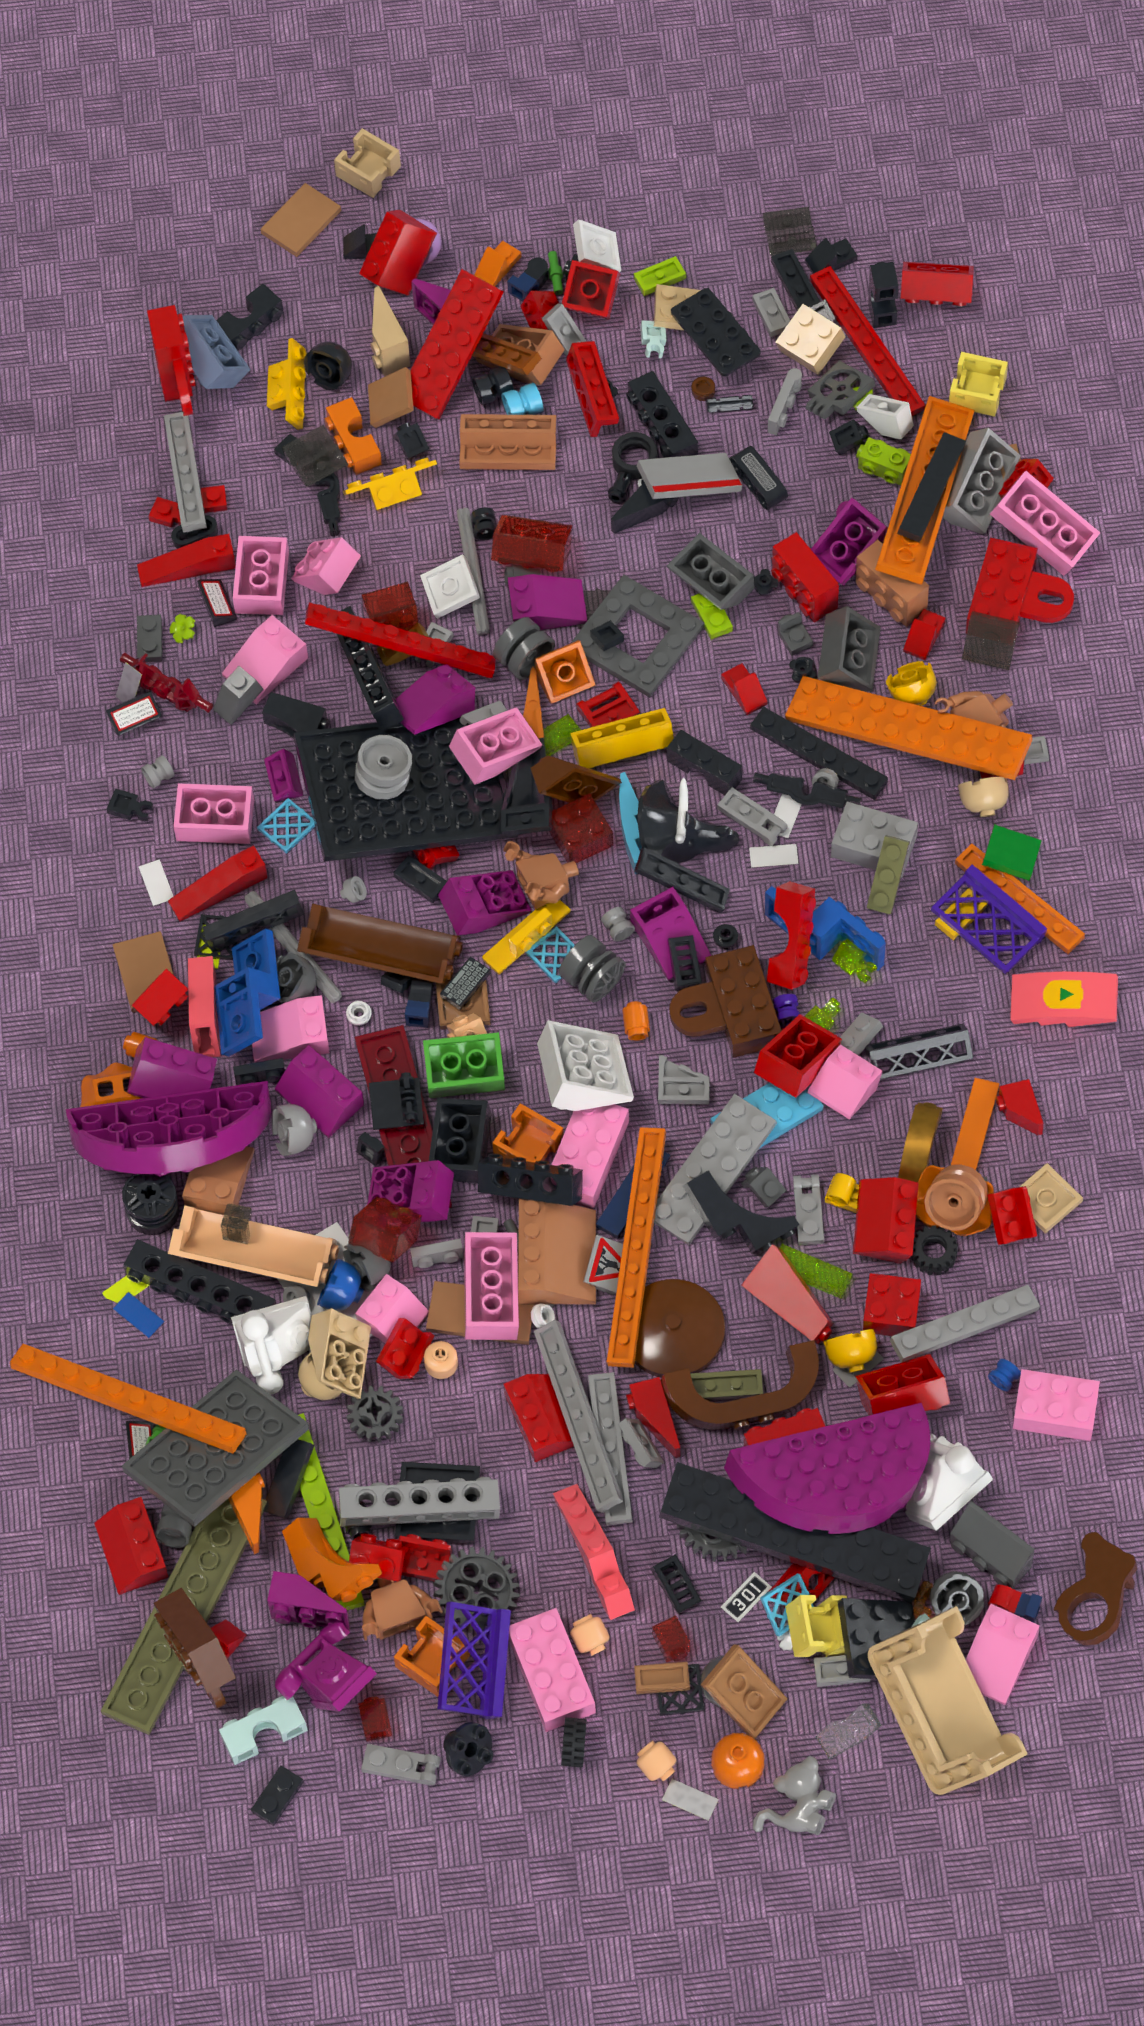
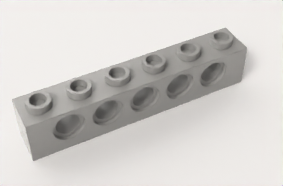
[339,1477,500,1527]

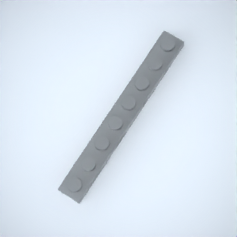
[534,1319,623,1513]

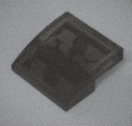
[762,207,816,256]
[281,425,348,488]

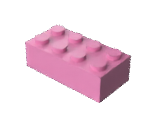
[990,471,1100,576]
[551,1104,629,1209]
[464,1232,519,1340]
[509,1608,596,1732]

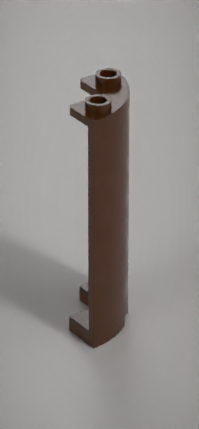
[297,903,463,984]

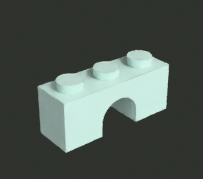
[219,1696,308,1765]

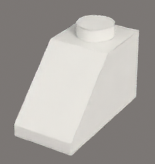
[856,394,914,439]

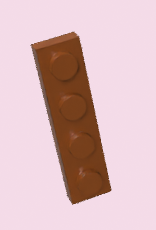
[472,333,542,375]

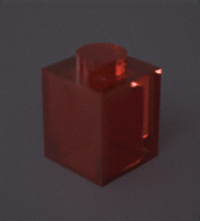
[652,1615,690,1663]
[358,1696,392,1742]

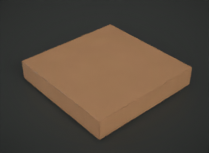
[368,367,413,428]
[436,980,491,1030]

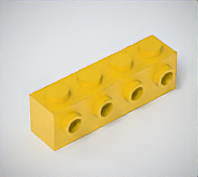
[570,708,674,768]

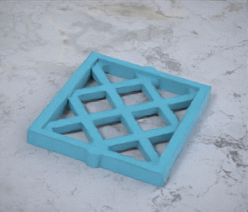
[257,798,315,854]
[526,926,575,983]
[760,1573,814,1636]

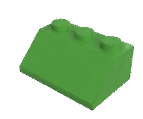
[423,1032,505,1098]

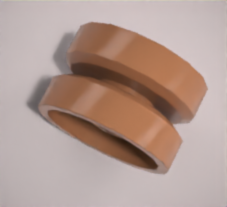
[924,1164,988,1231]

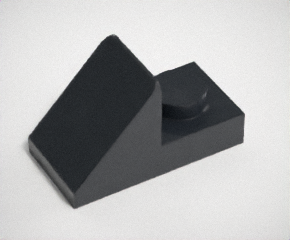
[343,224,376,259]
[805,238,858,274]

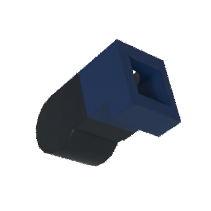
[507,257,548,302]
[405,979,433,1028]

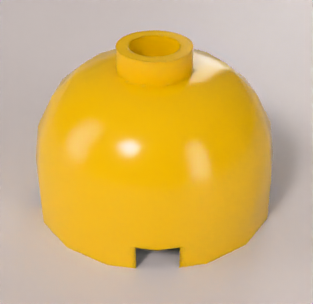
[886,661,937,706]
[823,1329,877,1373]

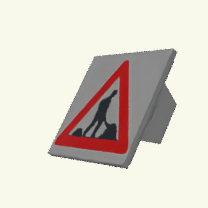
[583,1235,623,1295]

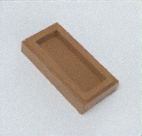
[634,1662,690,1694]

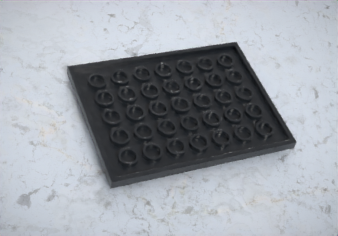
[293,717,518,862]

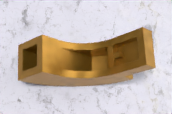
[898,1102,943,1182]

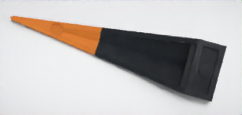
[501,667,553,836]

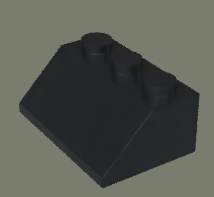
[429,1098,492,1183]

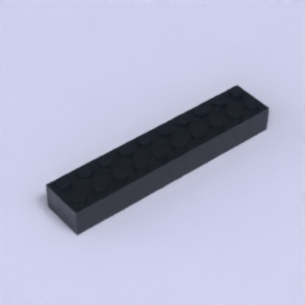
[659,1462,931,1603]

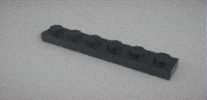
[750,707,888,800]

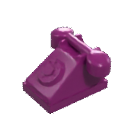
[811,498,888,585]
[274,1622,377,1712]

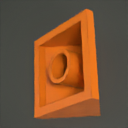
[534,640,595,704]

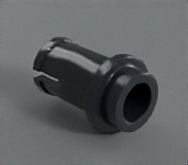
[608,471,632,503]

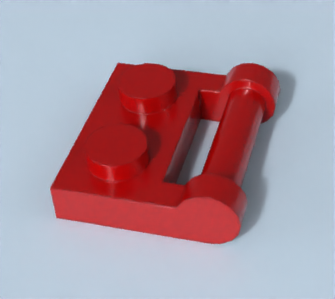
[576,681,640,728]

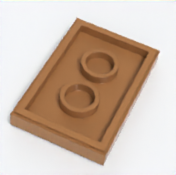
[260,183,341,257]
[112,931,173,1013]
[701,1644,788,1739]

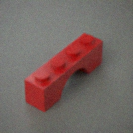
[767,881,816,990]

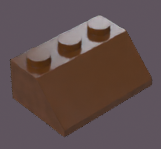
[531,755,622,808]

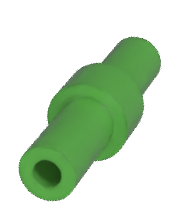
[548,251,563,295]

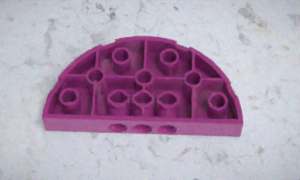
[66,1081,272,1176]
[724,1403,931,1534]

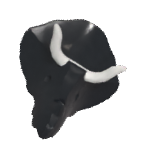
[637,778,739,864]

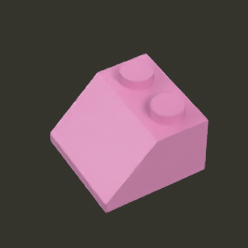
[808,1044,882,1120]
[355,1274,429,1343]

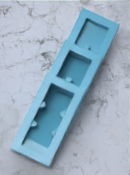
[619,772,642,874]

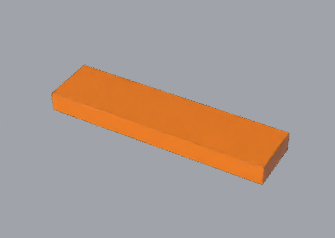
[951,1078,1000,1170]

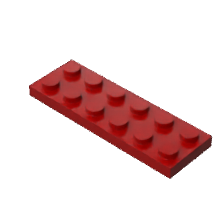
[410,269,504,419]

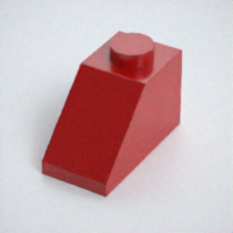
[996,1079,1044,1135]

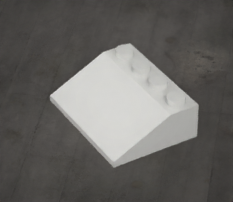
[537,1020,634,1111]

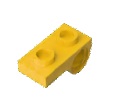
[825,1173,859,1213]

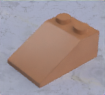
[476,324,565,385]
[182,1146,255,1218]

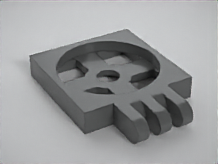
[806,360,875,419]

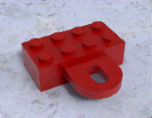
[147,305,196,416]
[966,537,1074,644]

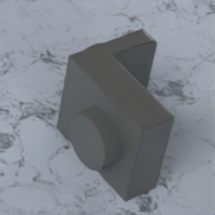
[741,1167,787,1207]

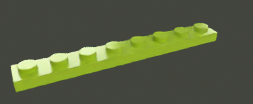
[298,1413,365,1611]

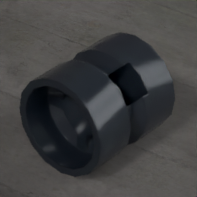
[471,366,514,406]

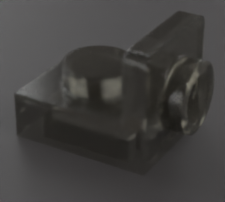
[221,1204,252,1244]

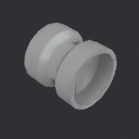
[141,755,175,789]
[601,907,635,942]

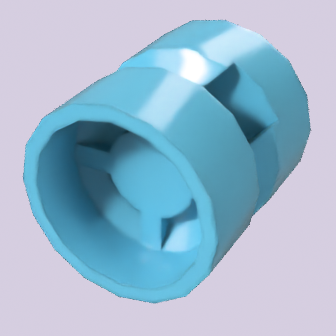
[502,383,544,415]

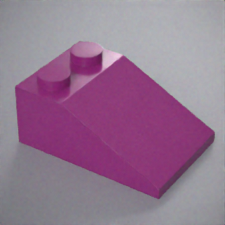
[412,279,451,325]
[508,574,587,630]
[395,664,475,735]

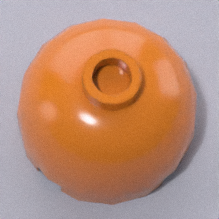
[711,1733,765,1789]

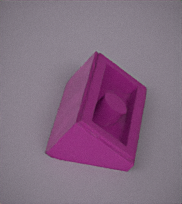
[264,748,303,802]

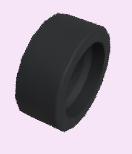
[612,432,657,480]

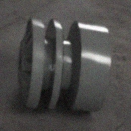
[559,935,626,1003]

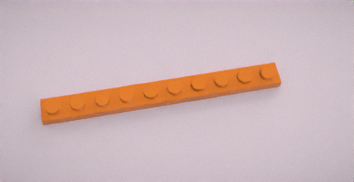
[607,1127,666,1368]
[10,1343,246,1454]

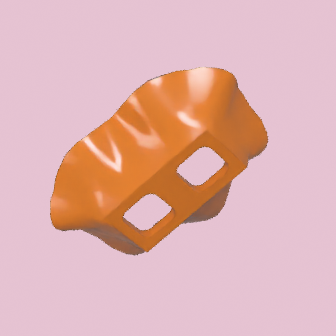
[80,1062,142,1107]
[916,1165,994,1236]

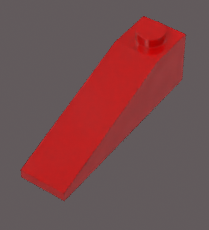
[137,533,236,587]
[168,845,268,922]

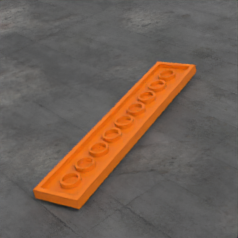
[875,396,974,585]
[785,676,1033,780]

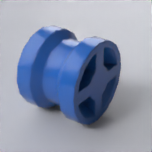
[988,1359,1021,1392]

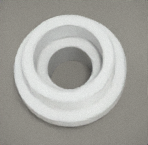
[346,1001,372,1026]
[531,1303,555,1328]

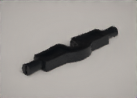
[312,440,341,536]
[753,772,862,808]

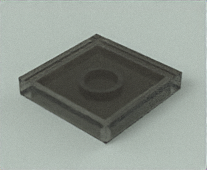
[962,611,1020,670]

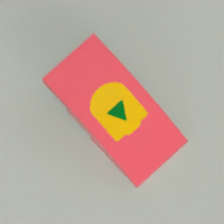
[1010,971,1118,1027]

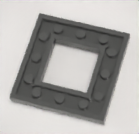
[570,574,704,698]

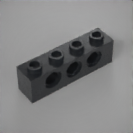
[626,371,698,458]
[478,1154,583,1206]

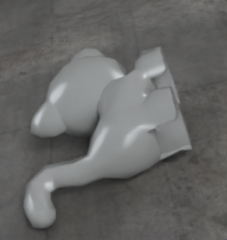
[753,1756,836,1835]

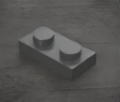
[137,614,162,662]

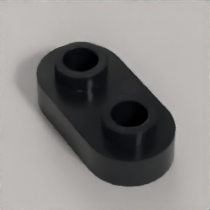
[171,515,218,549]

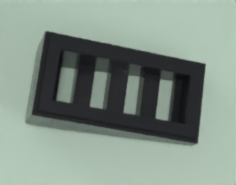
[668,935,702,991]
[651,1554,701,1614]

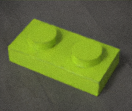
[634,256,686,296]
[691,593,733,640]

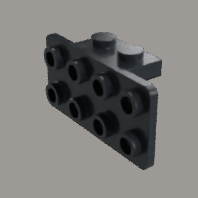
[671,288,761,377]

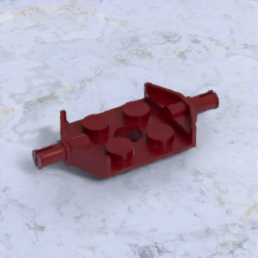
[120,653,213,713]

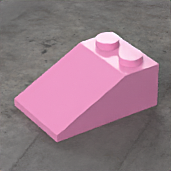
[222,615,308,704]
[449,707,542,784]
[252,995,330,1063]
[966,1604,1040,1705]

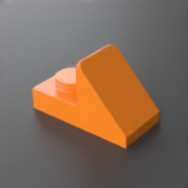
[474,241,522,286]

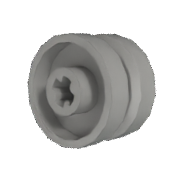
[355,735,412,799]

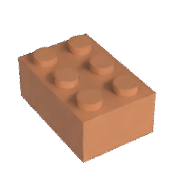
[856,540,929,627]

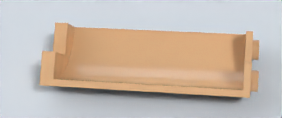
[168,1206,339,1287]

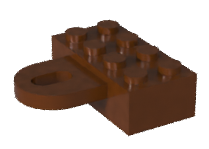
[669,945,781,1058]
[153,1587,236,1709]

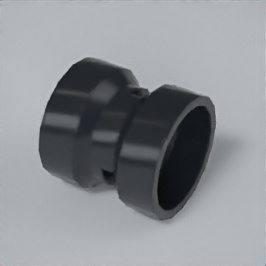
[471,507,498,541]

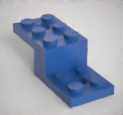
[765,886,886,971]
[214,929,280,1057]

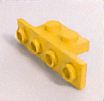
[267,338,307,430]
[343,457,437,510]
[482,900,571,975]

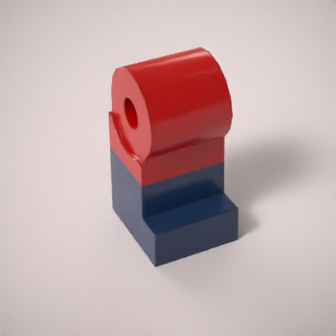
[988,1584,1042,1623]

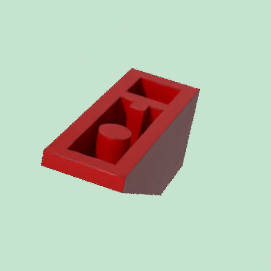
[626,1377,681,1458]

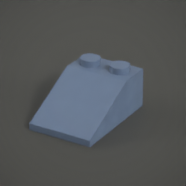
[183,315,251,389]

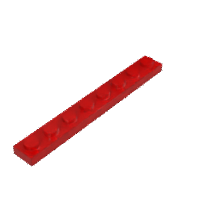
[810,266,926,416]
[305,602,496,678]

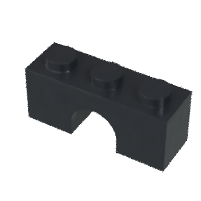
[868,262,899,328]
[216,283,284,350]
[667,730,742,795]

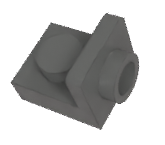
[778,612,813,656]

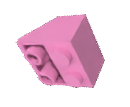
[291,537,361,595]

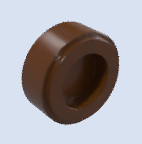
[691,376,715,401]

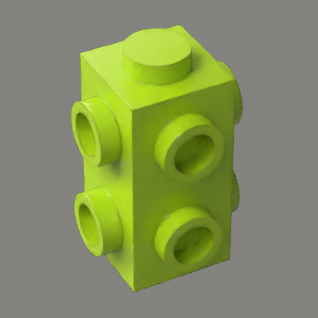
[856,437,911,485]

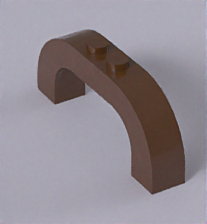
[661,1340,819,1430]

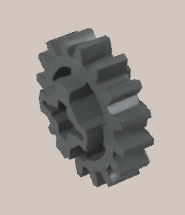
[347,1386,404,1443]

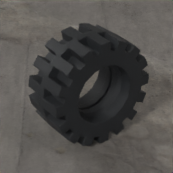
[911,1225,957,1275]
[561,1717,587,1767]

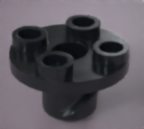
[443,1722,494,1777]

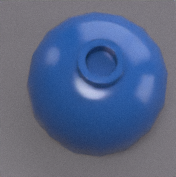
[317,1259,364,1311]

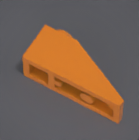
[228,1472,265,1554]

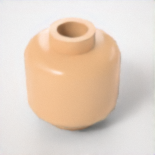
[424,1341,458,1379]
[570,1614,610,1656]
[637,1740,676,1781]

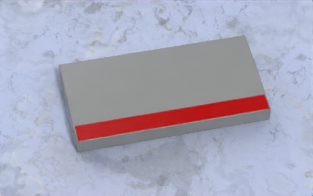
[637,453,743,499]

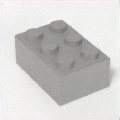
[831,802,918,878]

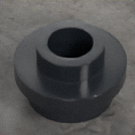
[713,924,738,949]

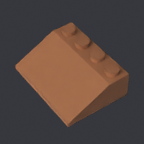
[518,1198,596,1304]

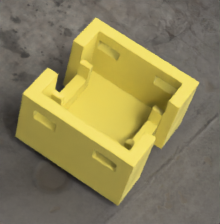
[949,352,1008,417]
[785,1595,847,1657]

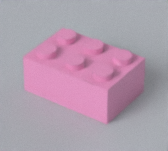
[233,536,289,615]
[174,783,254,844]
[1013,1369,1100,1441]

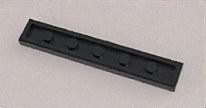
[897,432,966,543]

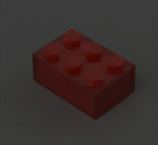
[491,515,573,572]

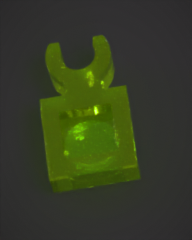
[832,939,877,983]

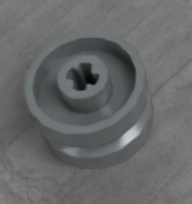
[493,617,555,680]

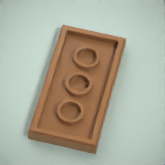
[426,1281,536,1345]

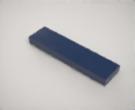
[596,1151,670,1239]

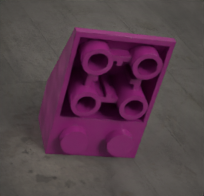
[438,870,532,936]
[630,887,711,981]
[366,1160,454,1222]
[267,1571,350,1631]

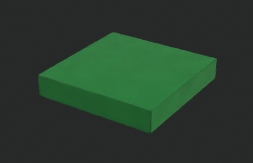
[982,824,1042,881]

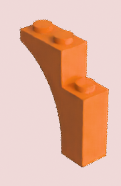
[282,1518,382,1602]

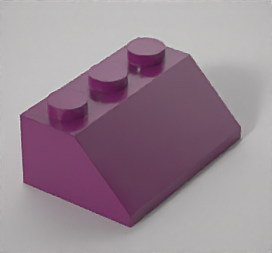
[127,1037,217,1098]
[275,1045,364,1138]

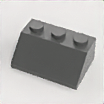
[667,533,755,610]
[818,606,881,692]
[950,1501,1035,1589]

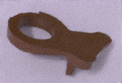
[1053,1532,1137,1645]

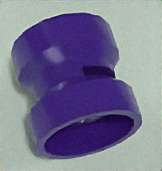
[773,994,800,1028]

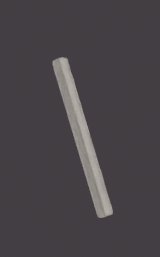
[457,508,490,635]
[245,891,342,1003]

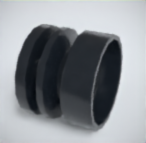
[122,1174,180,1235]

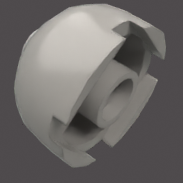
[272,1104,317,1156]

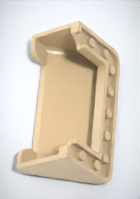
[868,1606,1027,1795]

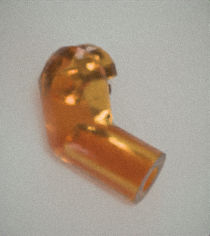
[913,1581,933,1619]

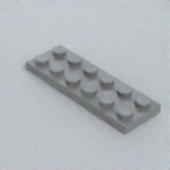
[654,1094,777,1246]

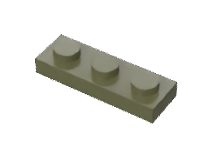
[866,835,910,915]
[691,1369,763,1401]

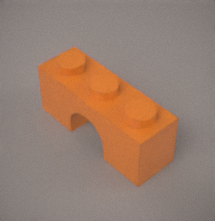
[324,397,382,475]

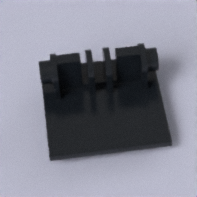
[369,1072,424,1130]

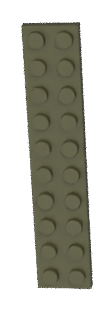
[101,1499,267,1735]

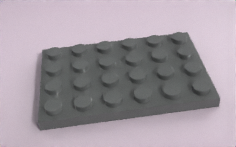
[122,1369,309,1527]

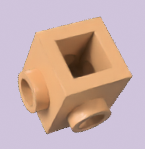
[447,1013,487,1038]

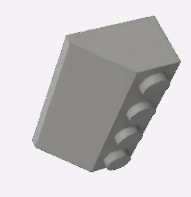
[943,428,1021,534]

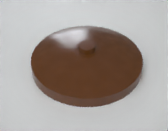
[634,1279,725,1378]

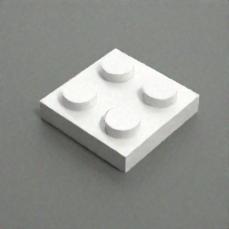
[573,219,621,272]
[420,554,480,619]

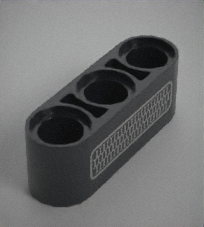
[729,446,788,510]

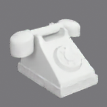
[231,1296,312,1395]
[905,1434,993,1531]

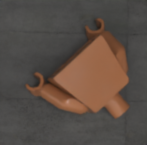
[934,691,1013,728]
[503,841,579,909]
[362,1578,443,1641]

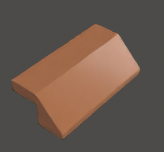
[459,414,556,470]

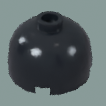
[304,341,352,391]

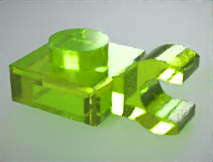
[804,998,841,1030]

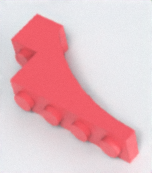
[553,1484,635,1620]

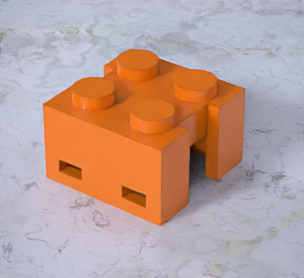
[492,1103,564,1177]
[394,1616,470,1697]

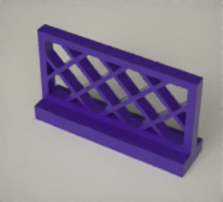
[931,864,1047,975]
[437,1602,511,1719]

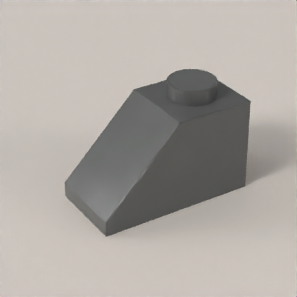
[213,666,264,725]

